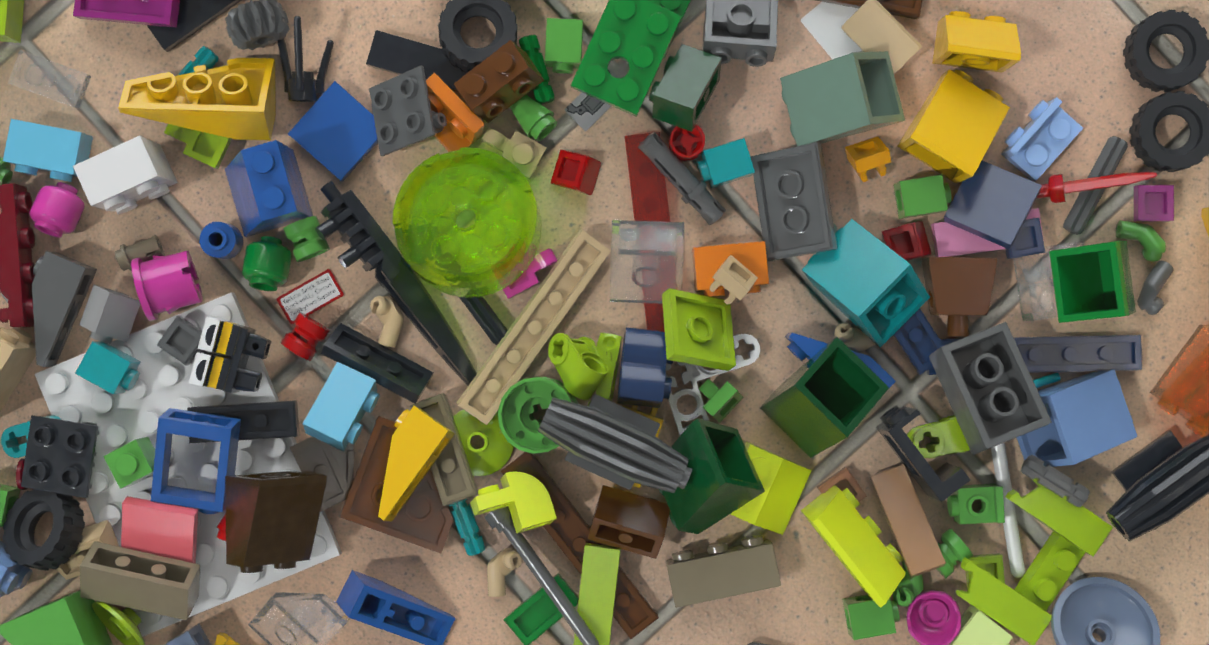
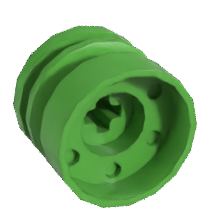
[498,377,578,454]

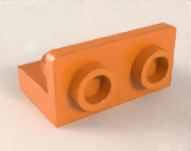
[426,73,485,158]

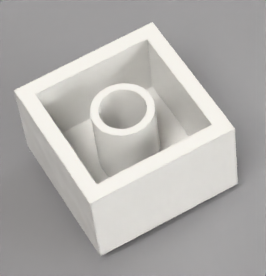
[73,136,178,214]

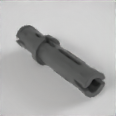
[638,131,726,225]

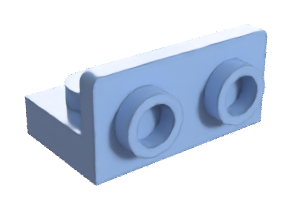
[1001,97,1083,182]

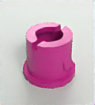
[131,251,203,321]

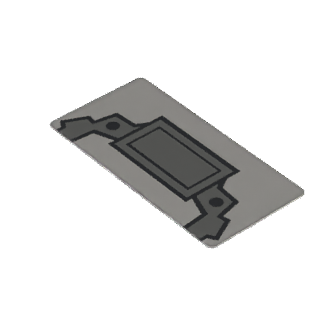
[565,68,619,131]

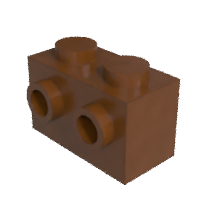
[454,40,544,123]
[587,485,670,559]

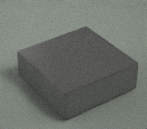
[157,316,202,366]

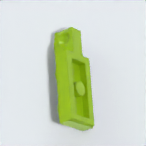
[587,333,623,407]

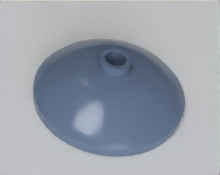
[1051,577,1160,645]

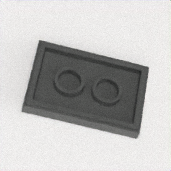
[750,142,837,261]

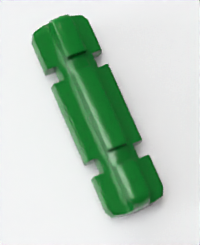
[519,35,555,105]

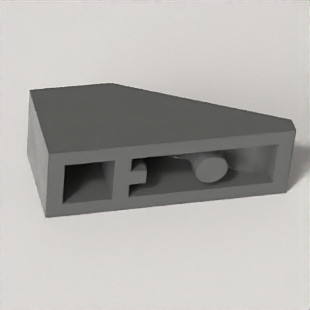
[32,251,97,367]

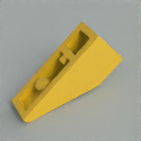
[378,406,455,521]

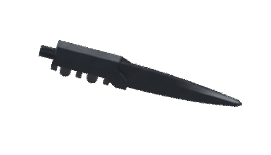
[315,181,477,386]

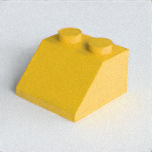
[932,11,1021,73]

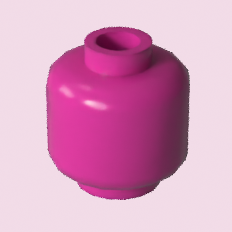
[30,182,85,238]

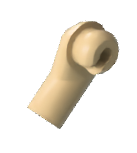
[370,296,404,348]

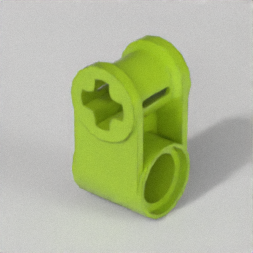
[548,333,609,400]
[907,415,970,458]

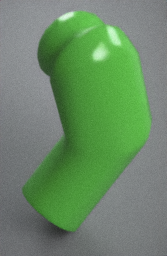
[893,560,924,607]

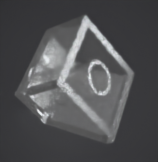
[610,220,684,304]

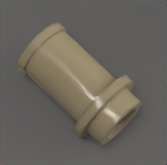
[115,235,165,271]

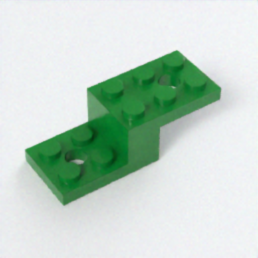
[571,0,691,117]

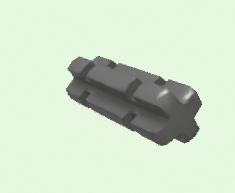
[1021,455,1090,507]

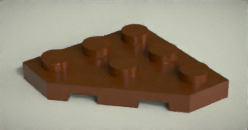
[339,416,453,554]

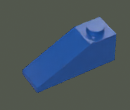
[336,570,456,645]

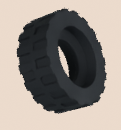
[438,0,518,73]
[1123,10,1209,92]
[1129,91,1209,172]
[2,489,85,571]

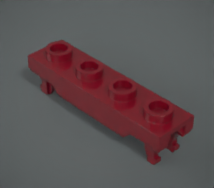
[0,183,35,328]

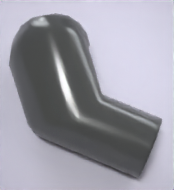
[1137,261,1174,315]

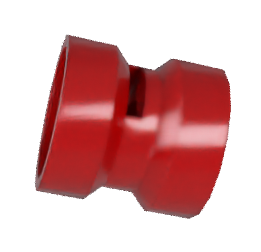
[669,125,705,162]
[280,312,330,361]

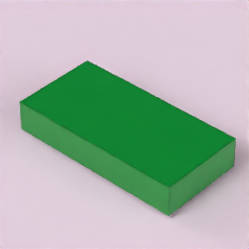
[504,573,579,645]

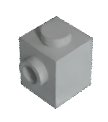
[79,285,140,344]

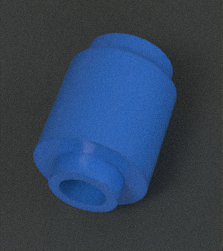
[200,222,243,259]

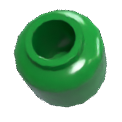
[242,236,292,291]

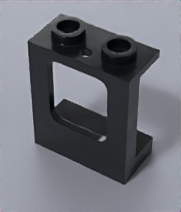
[876,406,970,502]

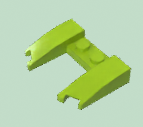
[956,477,1113,645]

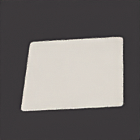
[801,2,864,60]

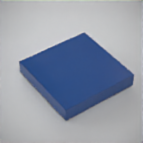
[288,81,378,182]

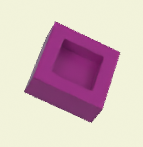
[1134,185,1174,222]

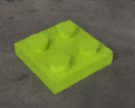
[662,288,736,371]

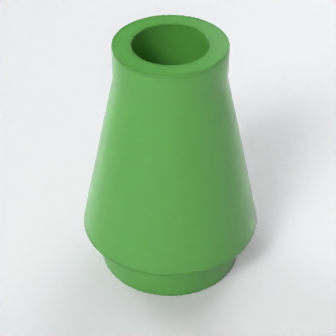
[509,95,557,141]

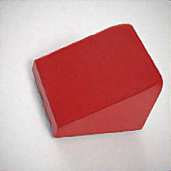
[550,149,601,195]
[882,220,931,261]

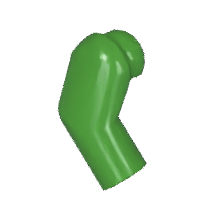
[1116,220,1166,262]

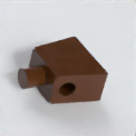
[922,257,997,337]

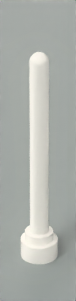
[991,443,1025,578]

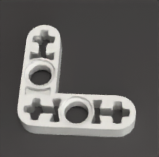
[665,334,760,436]

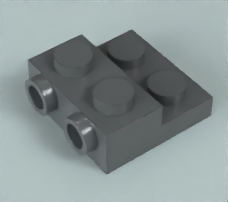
[702,0,778,67]

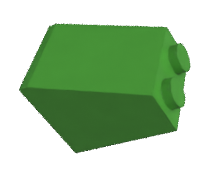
[0,590,113,645]

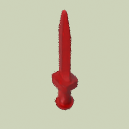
[1037,172,1157,203]

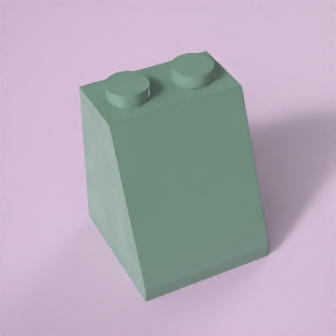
[780,51,905,146]

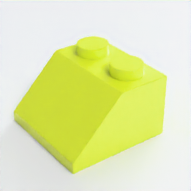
[730,441,812,535]

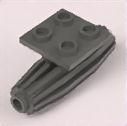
[538,394,692,493]

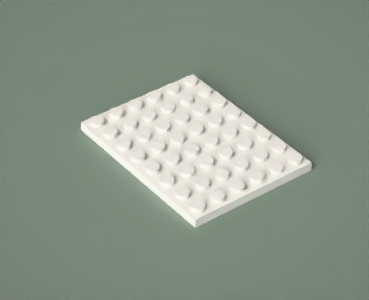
[35,292,342,637]

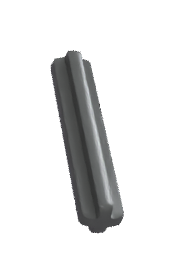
[1063,136,1128,235]

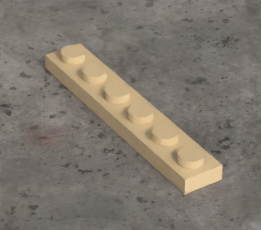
[456,229,611,425]

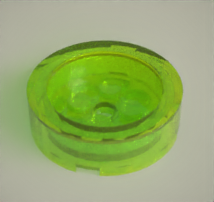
[393,147,542,298]

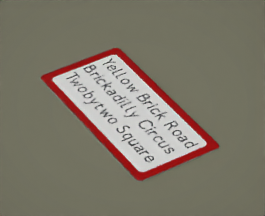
[276,269,344,325]

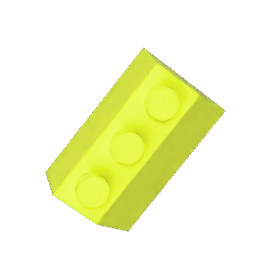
[800,485,906,608]

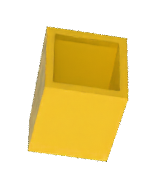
[897,69,1010,184]

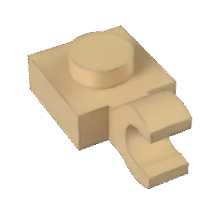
[482,127,547,179]

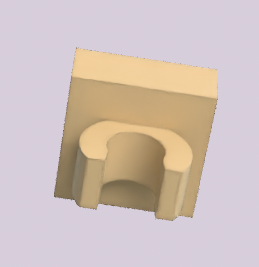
[710,255,758,305]

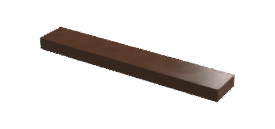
[501,452,659,639]

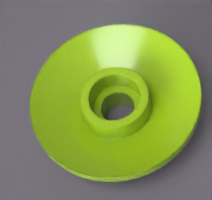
[453,409,514,476]
[92,601,145,645]

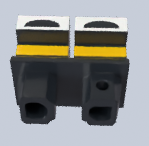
[188,317,271,393]

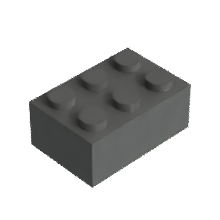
[929,322,1052,455]

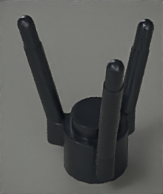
[278,16,334,102]

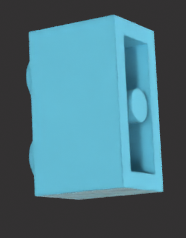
[3,119,93,182]
[303,362,380,452]

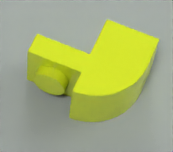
[470,472,557,534]

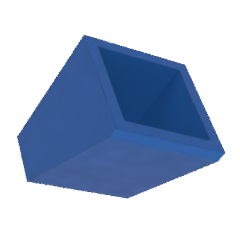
[225,140,313,237]

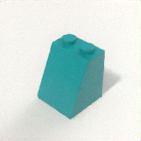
[802,219,930,348]

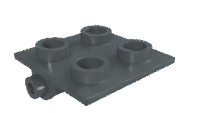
[369,65,447,156]

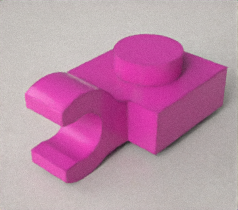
[491,248,558,299]

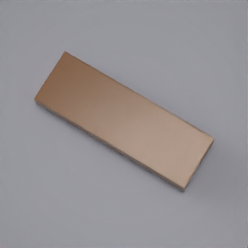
[870,464,946,578]

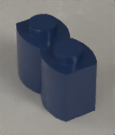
[617,327,673,408]

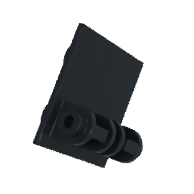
[21,415,100,498]

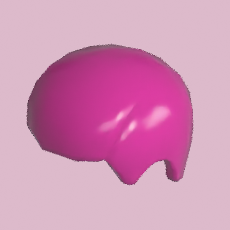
[906,589,961,645]

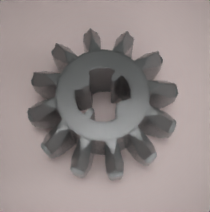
[225,0,289,50]

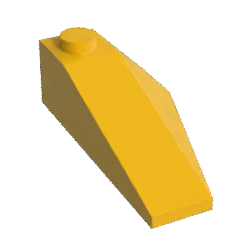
[118,58,276,141]

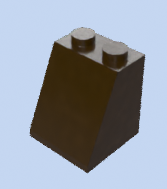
[225,471,327,573]

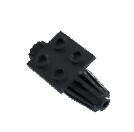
[1106,430,1209,542]

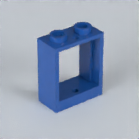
[151,408,241,514]

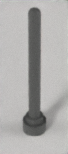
[484,507,599,645]

